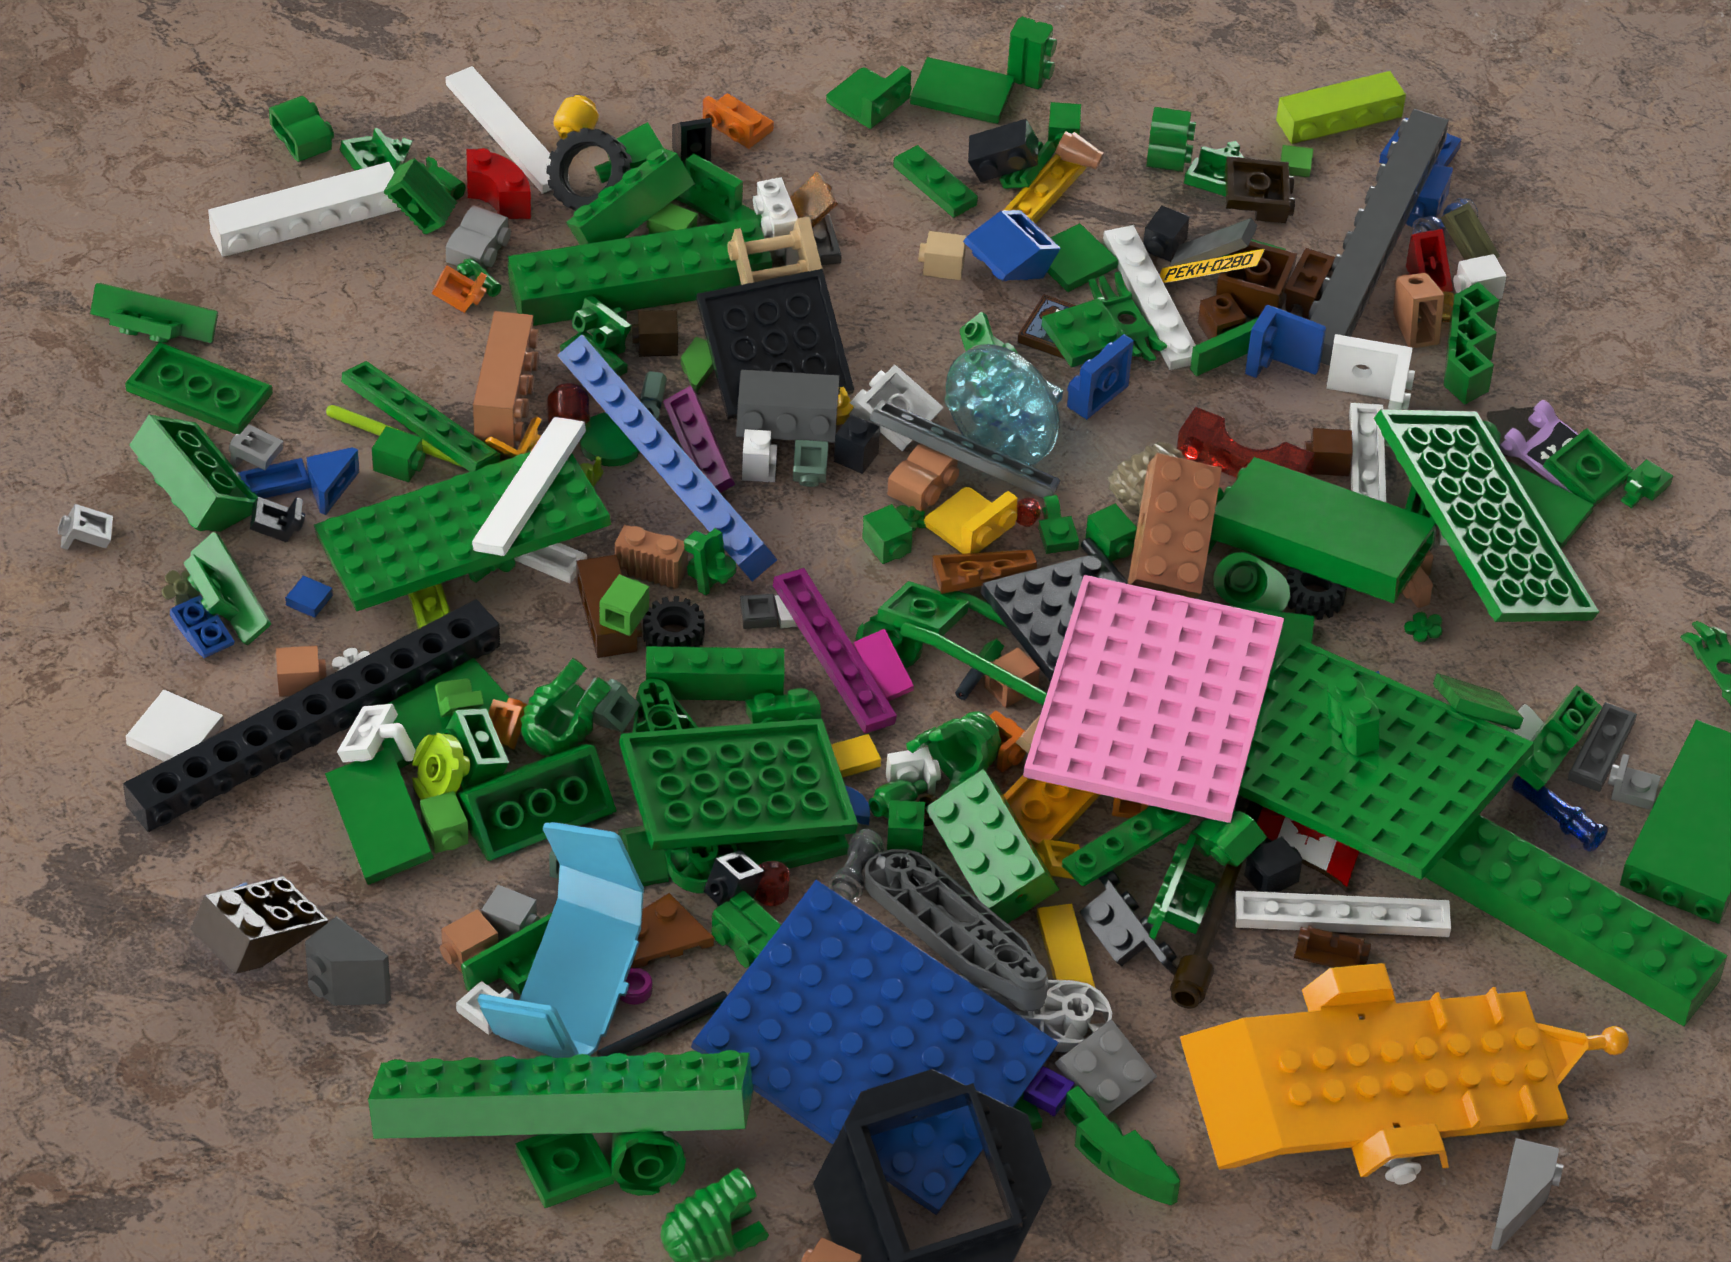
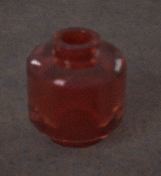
[547,383,590,424]

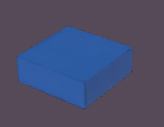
[285,575,333,618]

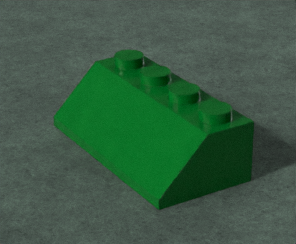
[129,414,258,532]
[456,744,617,861]

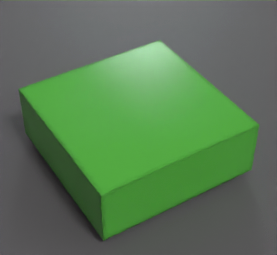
[1280,145,1313,177]

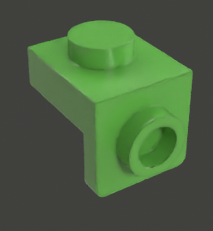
[435,678,484,718]

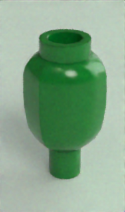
[869,779,928,819]

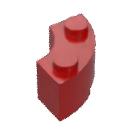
[466,148,531,219]

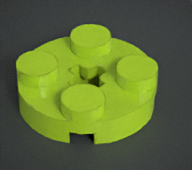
[412,733,470,800]

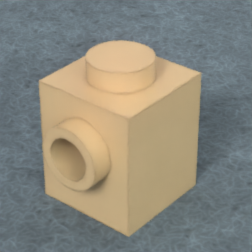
[918,231,966,280]

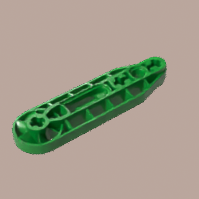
[633,679,737,894]

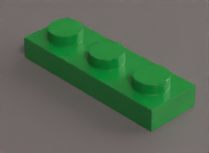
[893,145,978,218]

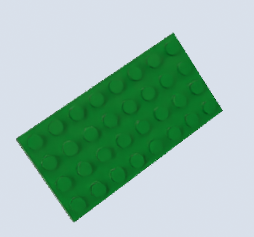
[1374,409,1599,622]
[314,452,611,612]

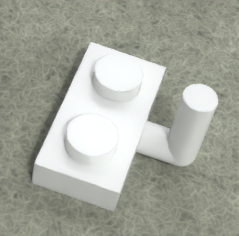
[337,704,416,762]

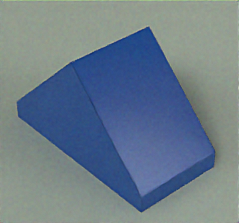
[306,447,359,515]

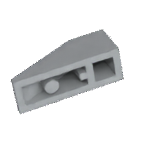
[1491,1138,1563,1250]

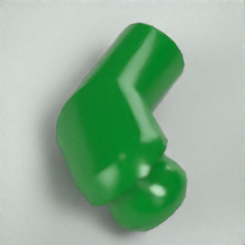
[456,259,502,297]

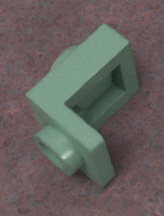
[793,440,828,487]

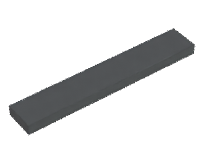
[869,400,1061,498]

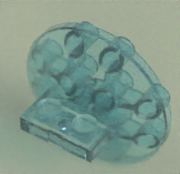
[945,344,1064,466]

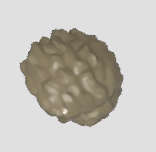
[1108,442,1184,517]

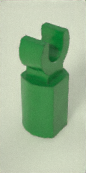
[426,156,466,201]

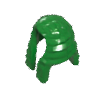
[520,658,612,757]
[906,711,1001,797]
[660,1168,769,1262]

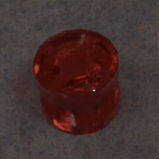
[755,861,790,906]

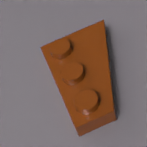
[932,550,1037,594]
[631,893,714,968]

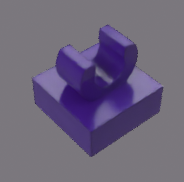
[1023,1066,1075,1116]

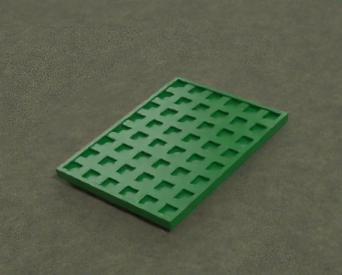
[1238,638,1534,880]

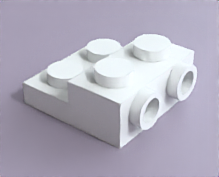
[753,177,799,266]
[849,365,944,451]

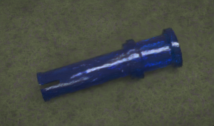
[1512,776,1608,852]

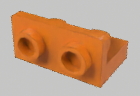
[703,93,774,149]

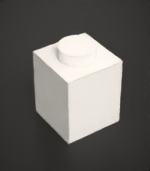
[1453,254,1506,299]

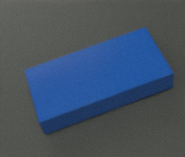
[238,458,311,499]

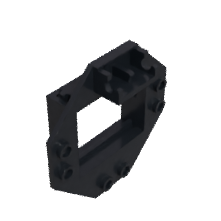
[813,1069,1052,1262]

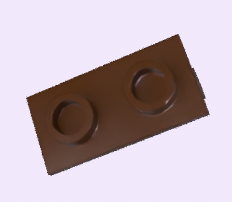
[1294,925,1371,968]

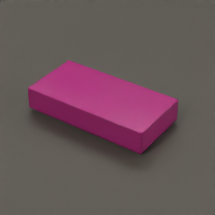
[854,629,914,702]

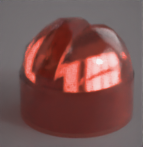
[1016,497,1041,527]

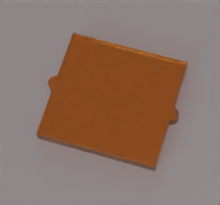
[790,171,838,228]

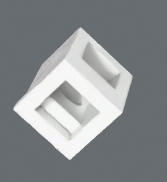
[742,429,777,482]

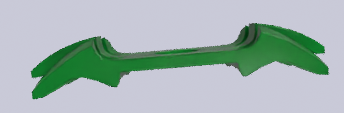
[1088,271,1167,361]
[1680,621,1731,706]

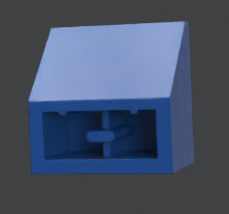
[963,210,1061,281]

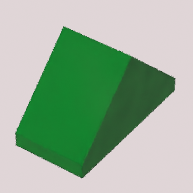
[618,825,669,886]

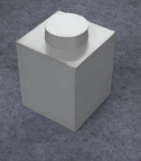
[481,885,540,940]

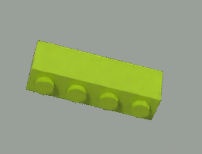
[1276,71,1406,144]

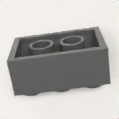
[736,370,839,443]

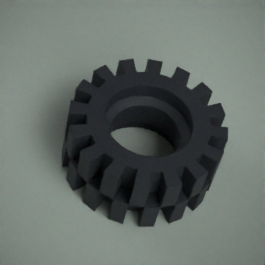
[1286,567,1347,620]
[643,596,705,647]

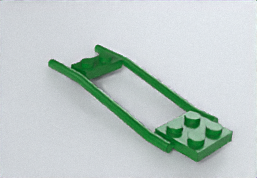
[877,581,1047,706]

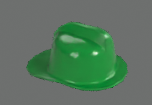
[1213,552,1290,612]

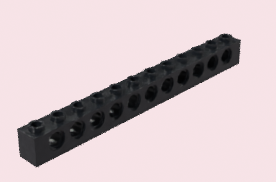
[123,599,500,832]

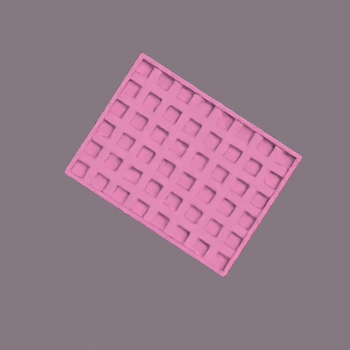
[1023,575,1284,823]

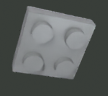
[1055,1019,1157,1117]

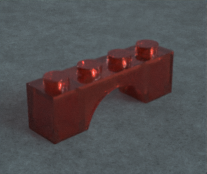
[1177,407,1315,478]

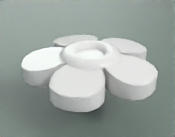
[332,648,370,671]

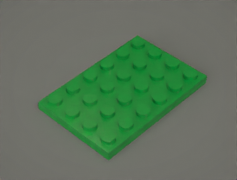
[619,718,858,850]

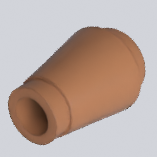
[1055,131,1104,170]

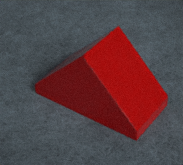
[1406,229,1453,293]

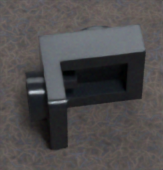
[250,497,305,542]

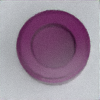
[620,968,653,1005]

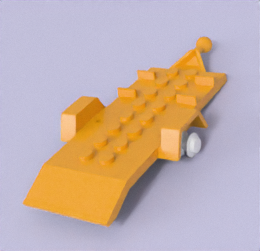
[1180,963,1629,1185]

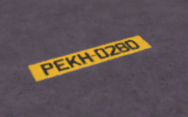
[1159,249,1265,283]

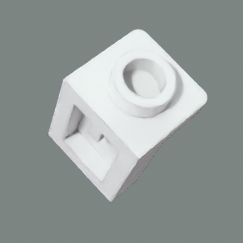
[886,747,941,795]

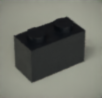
[968,119,1039,182]

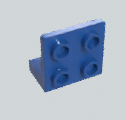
[1245,305,1326,378]

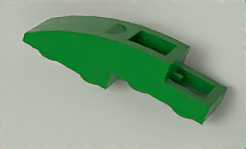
[1516,685,1602,791]
[1064,1086,1180,1206]

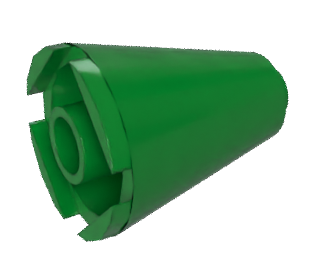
[611,1131,686,1196]

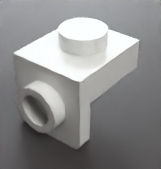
[456,981,513,1035]

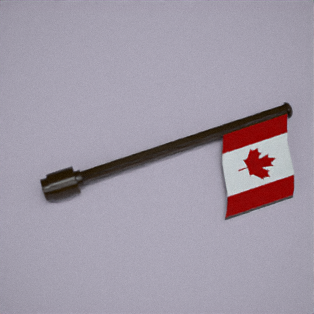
[1170,801,1359,1009]

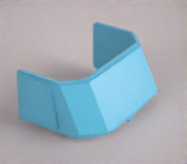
[477,822,644,1058]

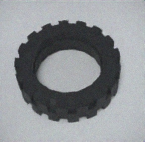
[546,128,632,211]

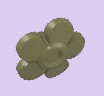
[162,570,200,606]

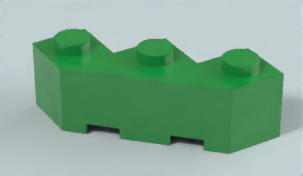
[1443,282,1500,405]

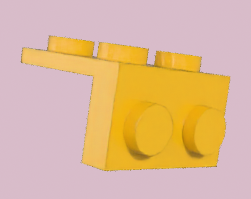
[924,487,1018,554]

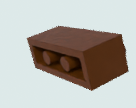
[576,555,643,658]

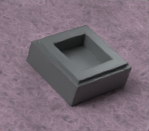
[740,594,777,629]

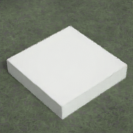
[126,690,224,762]

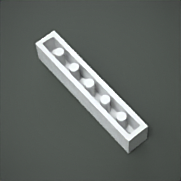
[208,162,401,257]

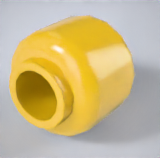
[553,95,599,140]

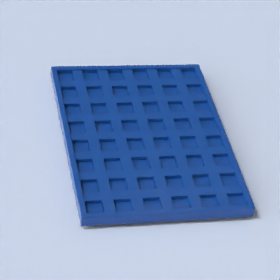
[691,880,1059,1215]

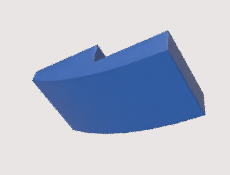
[170,595,235,658]

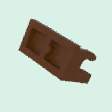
[1284,248,1335,320]

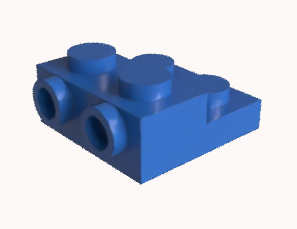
[1067,334,1134,420]

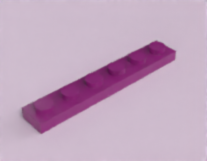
[772,568,897,734]

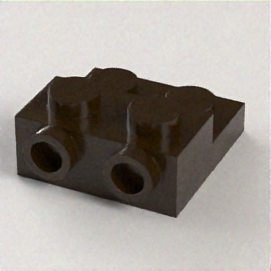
[1225,156,1295,224]

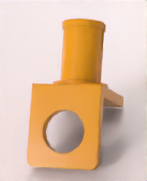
[484,417,542,458]

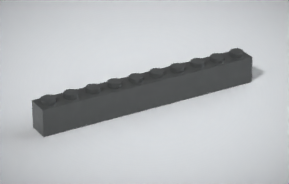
[1309,109,1449,366]

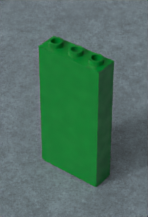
[1210,457,1437,604]
[1620,720,1731,924]

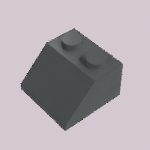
[305,916,391,1006]

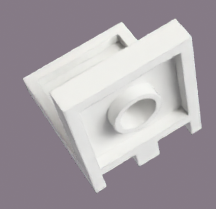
[1326,334,1415,447]

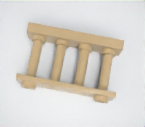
[728,217,822,285]

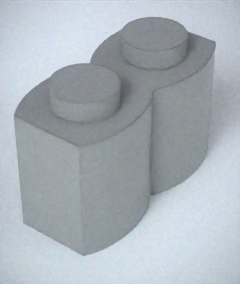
[446,206,511,270]

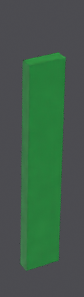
[341,361,500,472]

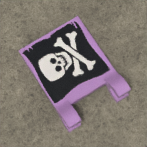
[1499,400,1578,493]

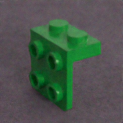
[826,65,912,129]

